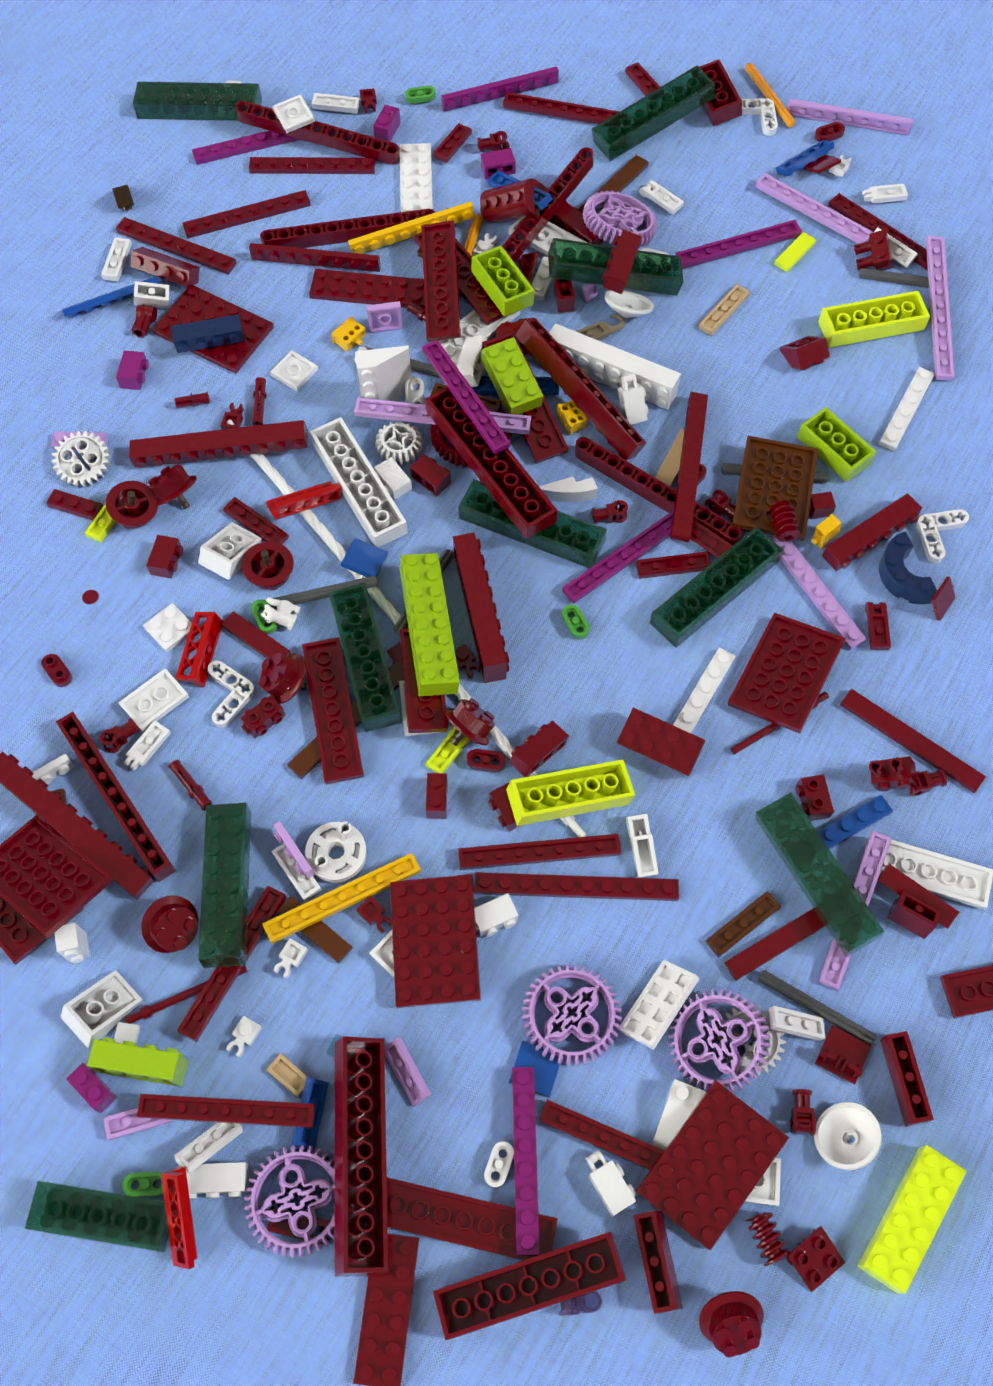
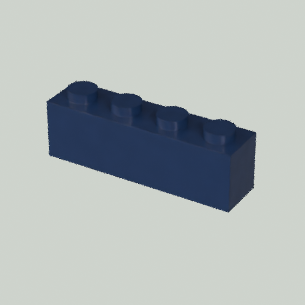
[171,314,244,353]

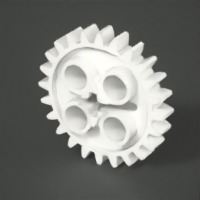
[51,431,111,488]
[716,1006,786,1077]

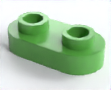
[405,86,436,104]
[251,599,278,634]
[562,605,590,639]
[122,1172,164,1197]

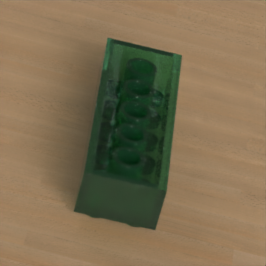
[24,1181,169,1252]

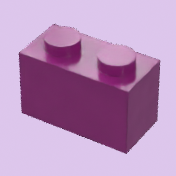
[373,105,401,142]
[480,148,516,180]
[116,350,149,390]
[66,1063,117,1113]

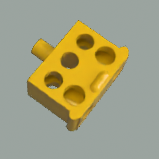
[332,316,365,352]
[556,401,588,435]
[811,514,842,549]

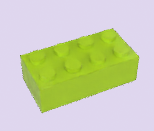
[471,246,535,317]
[481,337,543,415]
[797,407,877,482]
[87,1037,188,1087]

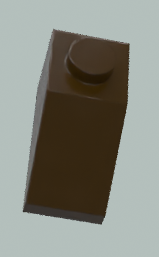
[112,185,134,211]

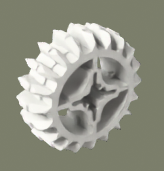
[375,421,423,465]

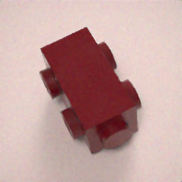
[240,695,286,739]

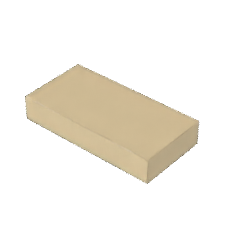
[266,1053,309,1099]

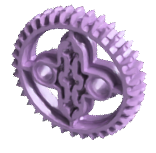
[583,190,658,248]
[522,964,622,1066]
[668,989,771,1092]
[244,1145,335,1258]

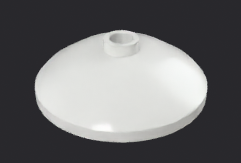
[604,290,654,318]
[814,1102,882,1170]

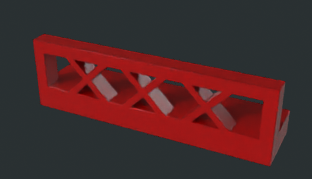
[266,481,342,520]
[175,612,223,687]
[161,1166,197,1269]

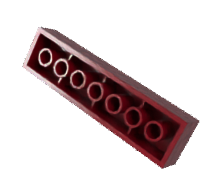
[453,532,509,683]
[433,1232,627,1341]

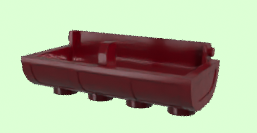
[480,178,537,224]

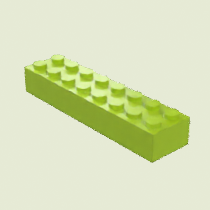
[399,553,460,696]

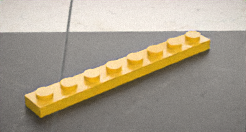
[348,201,475,254]
[262,853,421,944]

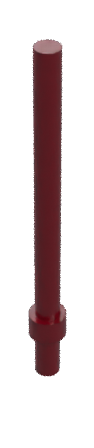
[730,691,829,755]
[125,965,248,1024]

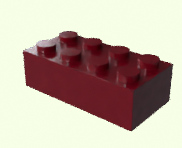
[690,59,742,126]
[617,707,706,777]

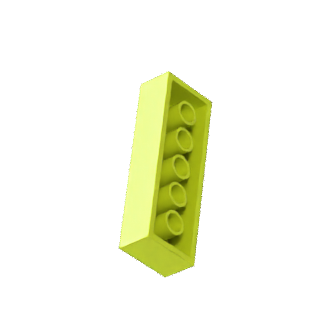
[818,291,930,348]
[506,759,635,826]
[857,1145,967,1294]

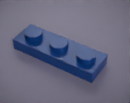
[291,1077,329,1150]

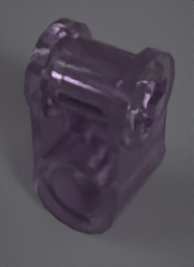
[559,1291,602,1316]

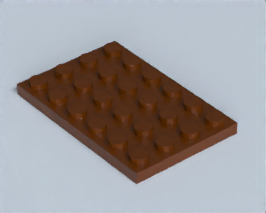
[732,435,818,541]

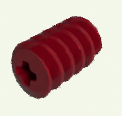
[770,500,800,542]
[745,1212,789,1266]

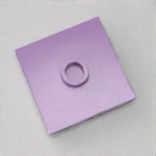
[366,301,403,333]

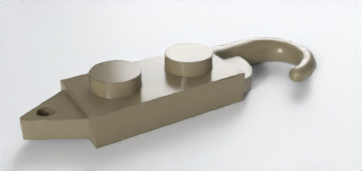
[576,314,625,341]

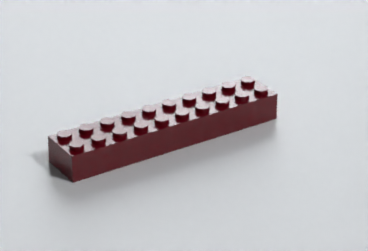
[425,387,558,540]
[335,1036,388,1277]

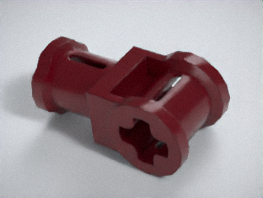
[477,131,510,152]
[705,489,735,521]
[591,500,628,524]
[100,718,141,753]
[909,769,947,797]
[790,1089,816,1136]

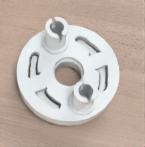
[305,821,367,883]

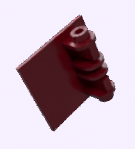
[815,1025,871,1085]
[785,1226,845,1292]

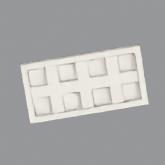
[619,960,699,1050]

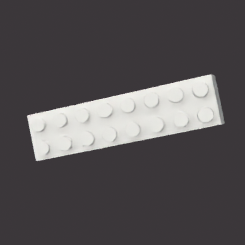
[549,324,681,410]
[309,417,408,548]

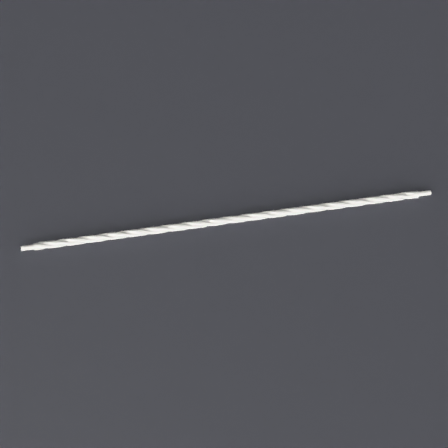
[226,420,587,837]

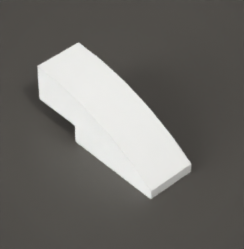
[540,477,598,502]
[625,814,659,877]

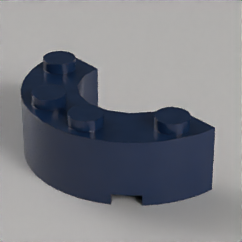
[879,531,937,604]

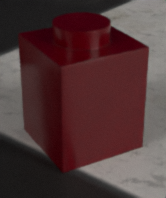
[809,492,836,519]

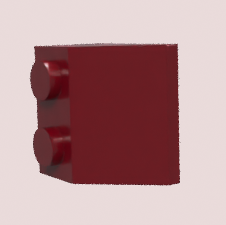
[779,336,830,370]

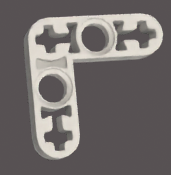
[741,98,778,136]
[916,509,969,564]
[208,661,255,728]

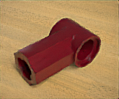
[131,305,157,338]

